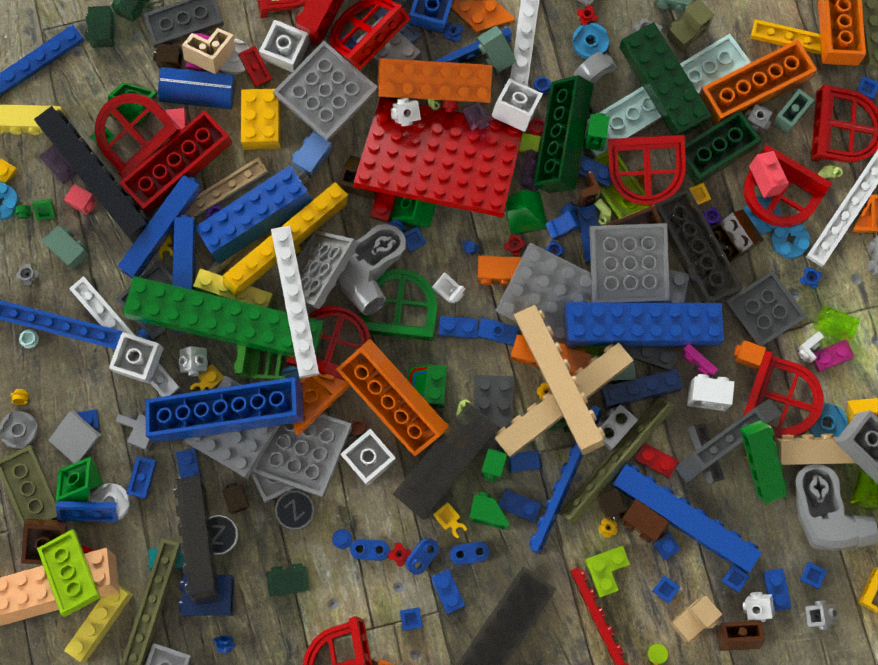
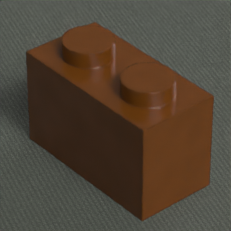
[621,499,669,543]
[717,621,765,651]

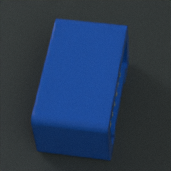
[545,211,581,240]
[508,450,541,473]

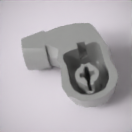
[337,224,406,316]
[795,464,878,551]

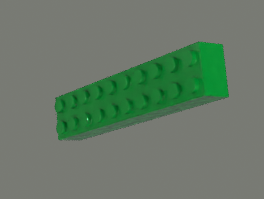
[123,276,324,359]

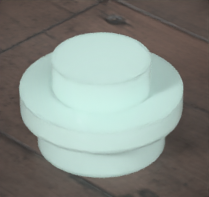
[19,329,39,349]

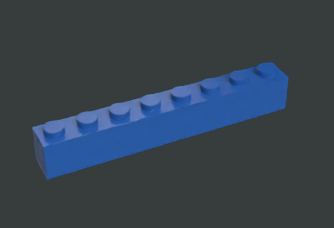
[612,464,762,574]

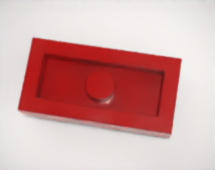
[238,46,272,88]
[370,192,396,223]
[634,443,678,479]

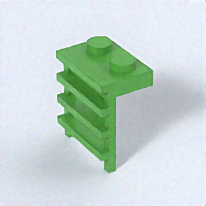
[234,345,287,380]

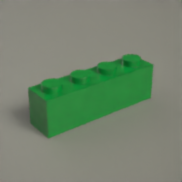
[740,420,787,504]

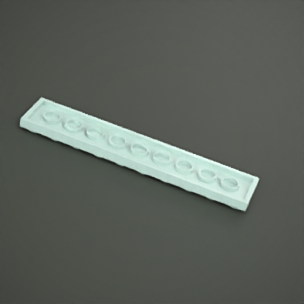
[584,34,751,158]

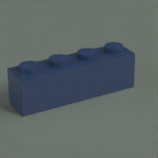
[600,369,683,410]

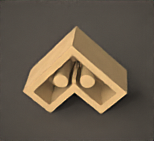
[182,28,235,74]
[670,595,723,642]

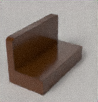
[578,171,601,207]

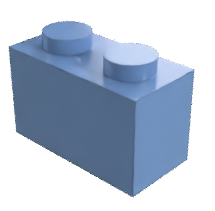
[292,132,333,178]

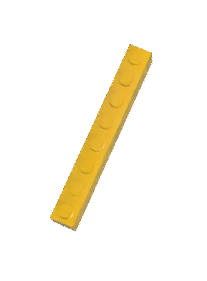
[223,182,348,297]

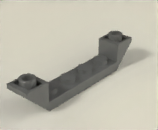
[675,399,782,484]

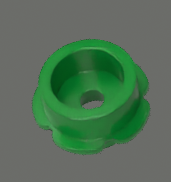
[14,205,33,219]

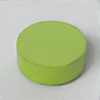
[647,644,668,665]

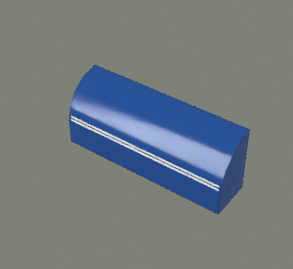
[158,67,236,110]

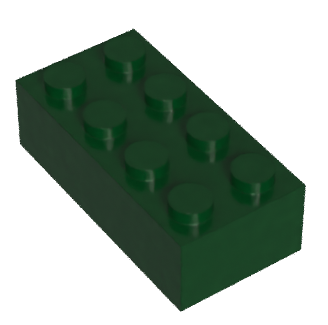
[675,110,762,185]

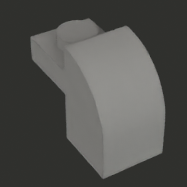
[573,51,617,84]
[116,413,153,451]

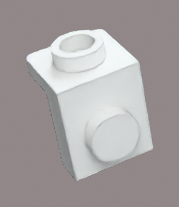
[432,273,465,303]

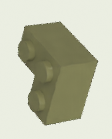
[667,0,714,52]

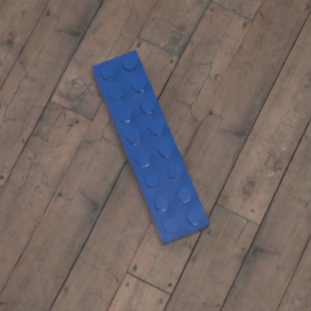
[564,302,724,346]
[145,377,304,443]

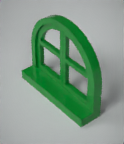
[356,269,437,341]

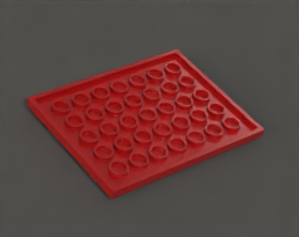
[353,97,523,218]

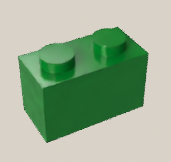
[585,113,610,151]
[481,448,507,483]

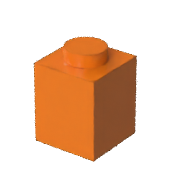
[733,340,766,369]

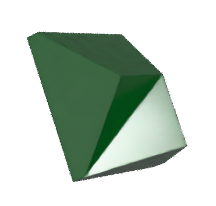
[505,190,547,235]
[55,457,103,502]

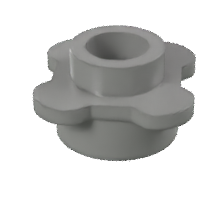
[16,264,39,286]

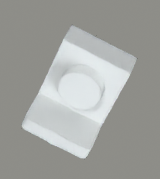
[797,331,824,363]

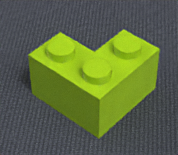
[584,546,630,598]

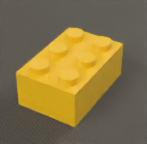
[241,89,281,150]

